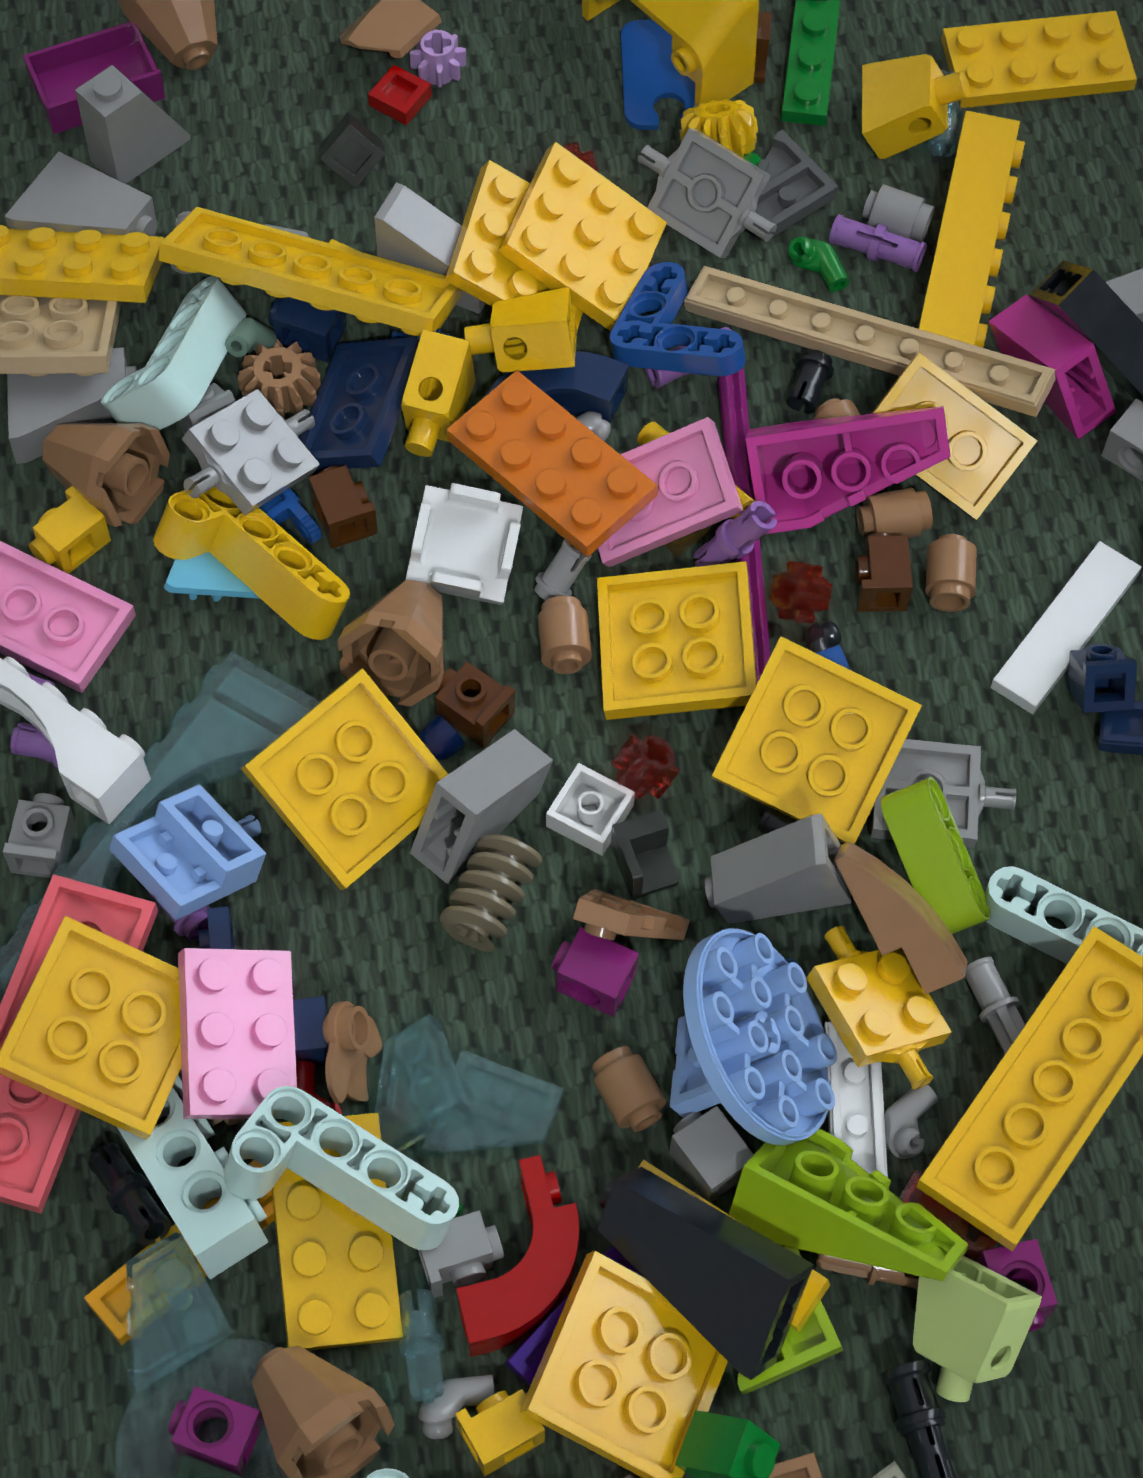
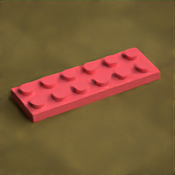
[0,874,158,1214]

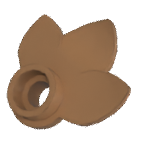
[323,1001,382,1104]

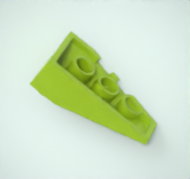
[729,1128,968,1282]

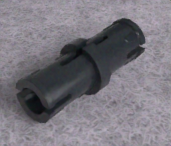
[88,1143,171,1245]

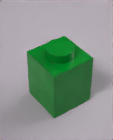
[675,1410,781,1478]

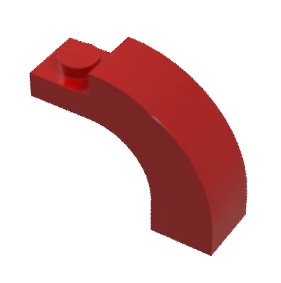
[456,1155,579,1357]

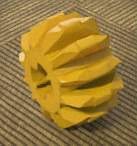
[679,98,758,157]

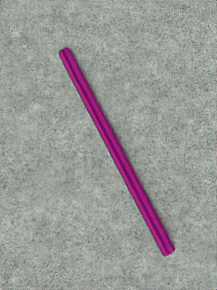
[718,368,771,683]

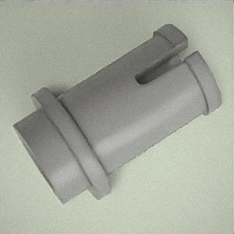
[534,539,592,601]

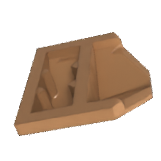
[339,0,442,58]

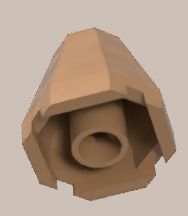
[117,0,218,70]
[42,423,170,527]
[337,579,444,707]
[251,1345,395,1478]

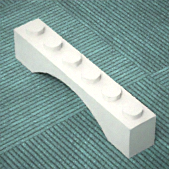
[0,656,151,824]

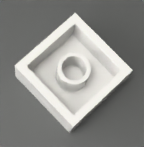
[546,763,635,856]

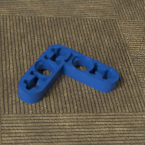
[609,262,746,376]

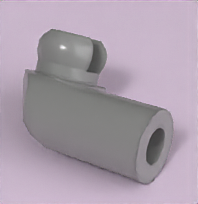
[418,1374,494,1439]

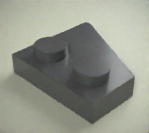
[755,129,838,237]

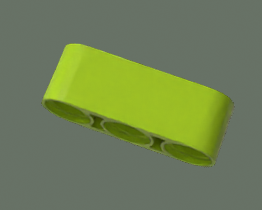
[881,777,991,934]

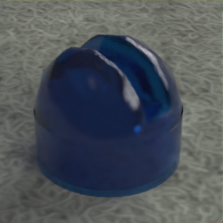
[420,714,465,760]

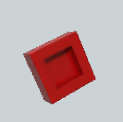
[368,65,432,126]

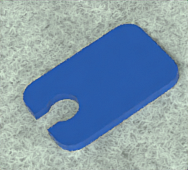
[621,20,695,130]

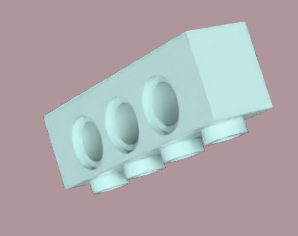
[117,1075,269,1279]

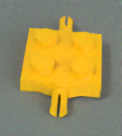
[806,925,952,1090]

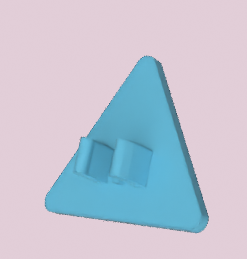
[164,552,260,602]

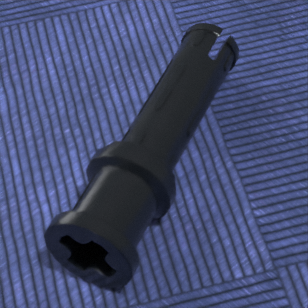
[880,1360,957,1478]

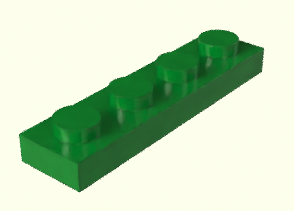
[781,0,840,126]

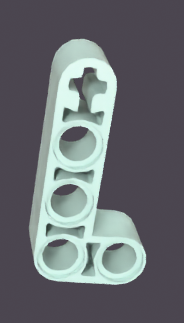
[101,276,247,430]
[985,866,1143,964]
[224,1086,459,1250]

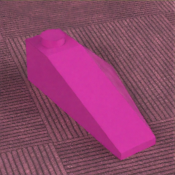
[745,406,951,534]

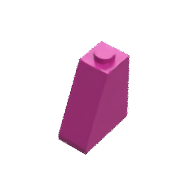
[989,294,1116,439]

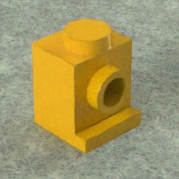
[28,486,111,574]
[455,1389,545,1477]

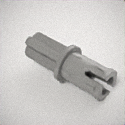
[965,957,1025,1055]

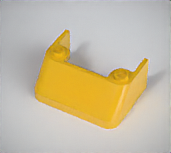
[582,0,759,106]

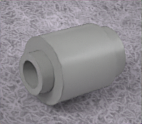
[862,184,935,242]

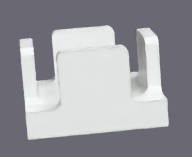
[406,483,523,605]

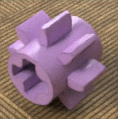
[410,29,466,87]

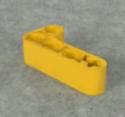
[153,487,350,640]

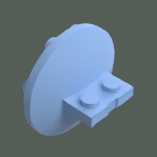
[670,928,837,1146]

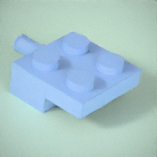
[109,784,266,920]

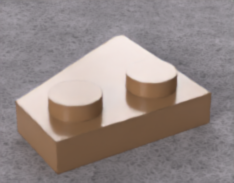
[573,889,690,940]

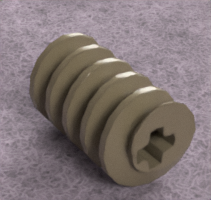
[440,834,543,952]

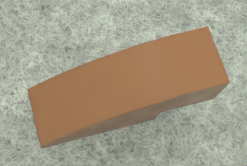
[835,842,968,995]

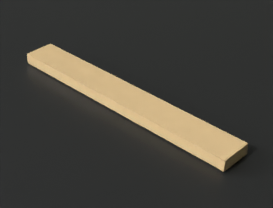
[684,266,1056,417]

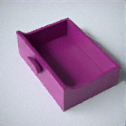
[23,21,165,134]

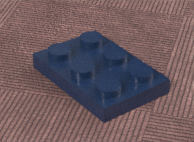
[300,337,419,471]

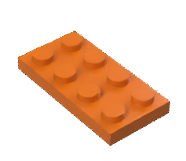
[446,370,658,557]

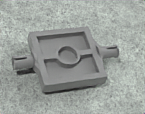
[638,128,777,258]
[182,389,320,516]
[871,739,1016,848]

